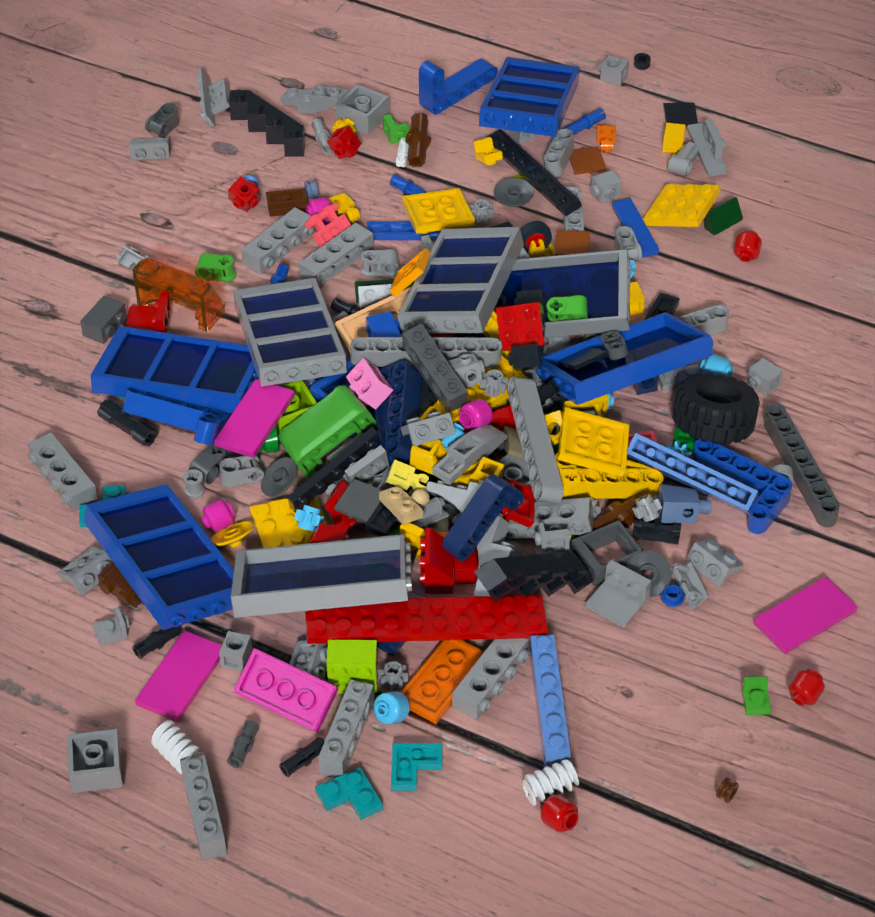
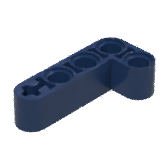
[442,474,524,562]

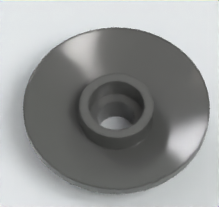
[494,178,533,207]
[261,457,298,497]
[626,551,672,597]

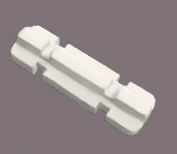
[396,137,409,167]

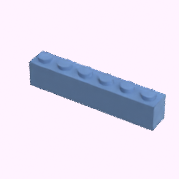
[627,433,759,515]
[529,635,571,768]

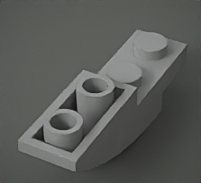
[280,85,348,113]
[432,425,508,485]

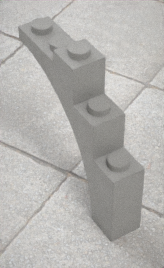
[425,480,521,596]

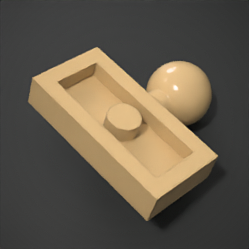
[379,485,430,525]

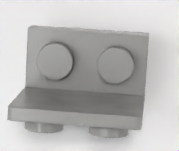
[327,433,389,484]
[585,560,651,628]

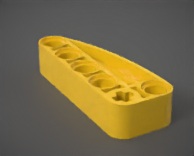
[555,453,664,499]

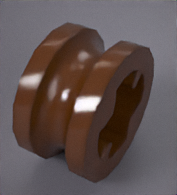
[716,777,739,803]

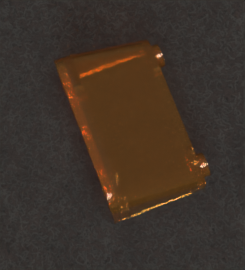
[132,259,226,332]

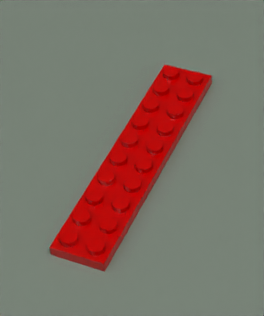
[305,595,548,644]

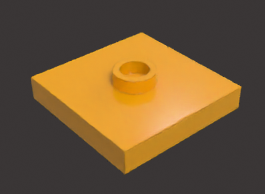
[390,248,431,297]

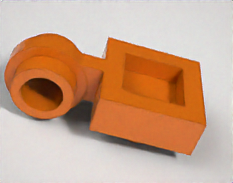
[596,125,616,153]

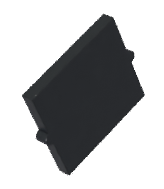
[663,102,698,127]
[558,347,608,370]

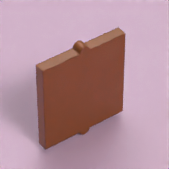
[570,147,606,175]
[555,230,590,256]

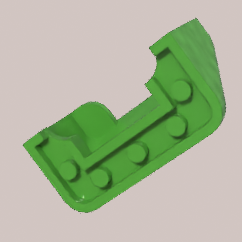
[278,385,377,479]

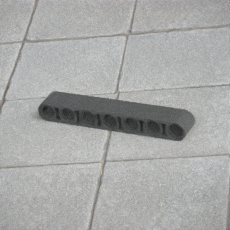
[764,403,840,527]

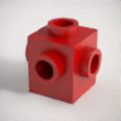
[326,126,362,159]
[228,176,260,212]

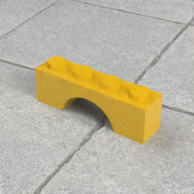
[409,440,504,488]

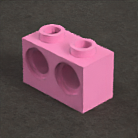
[346,358,393,409]

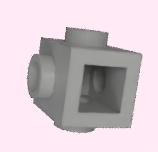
[448,353,485,387]

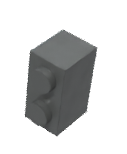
[80,296,127,344]

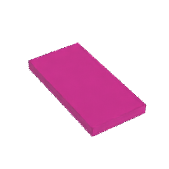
[214,379,295,458]
[754,577,857,654]
[135,631,222,722]
[233,648,339,733]

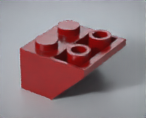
[420,528,453,594]

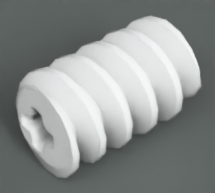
[151,720,204,774]
[522,759,579,807]

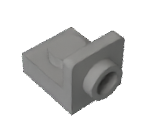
[93,607,130,647]

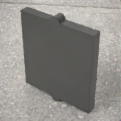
[334,479,383,523]

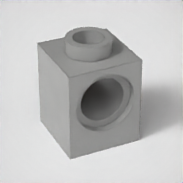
[599,55,629,86]
[219,631,252,672]

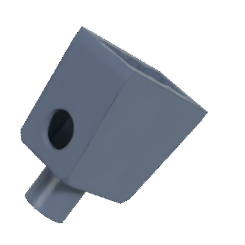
[658,484,711,523]

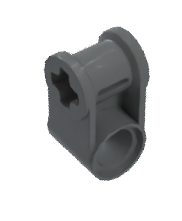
[145,103,179,138]
[189,443,228,484]

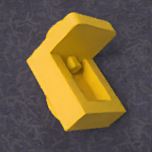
[473,137,503,165]

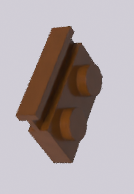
[266,188,308,217]

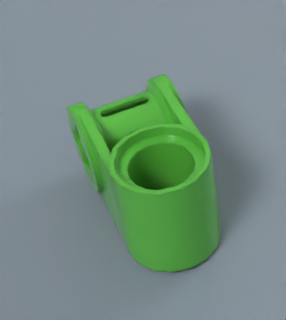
[195,253,236,282]
[547,295,588,322]

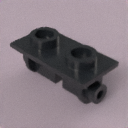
[633,518,682,545]

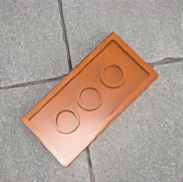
[400,640,484,724]

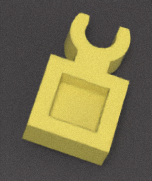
[386,460,429,490]

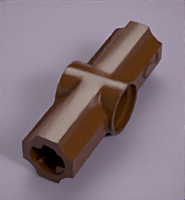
[405,113,431,167]
[593,493,647,531]

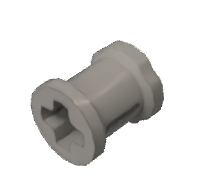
[183,469,205,499]

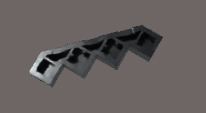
[229,89,305,157]
[508,289,547,371]
[474,551,593,602]

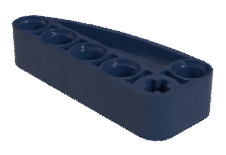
[375,360,422,464]

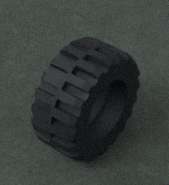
[672,373,760,444]

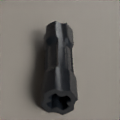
[97,400,157,447]

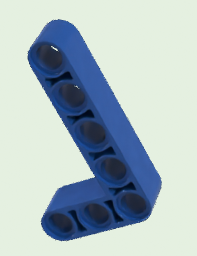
[419,59,498,115]
[122,388,229,445]
[692,439,792,534]

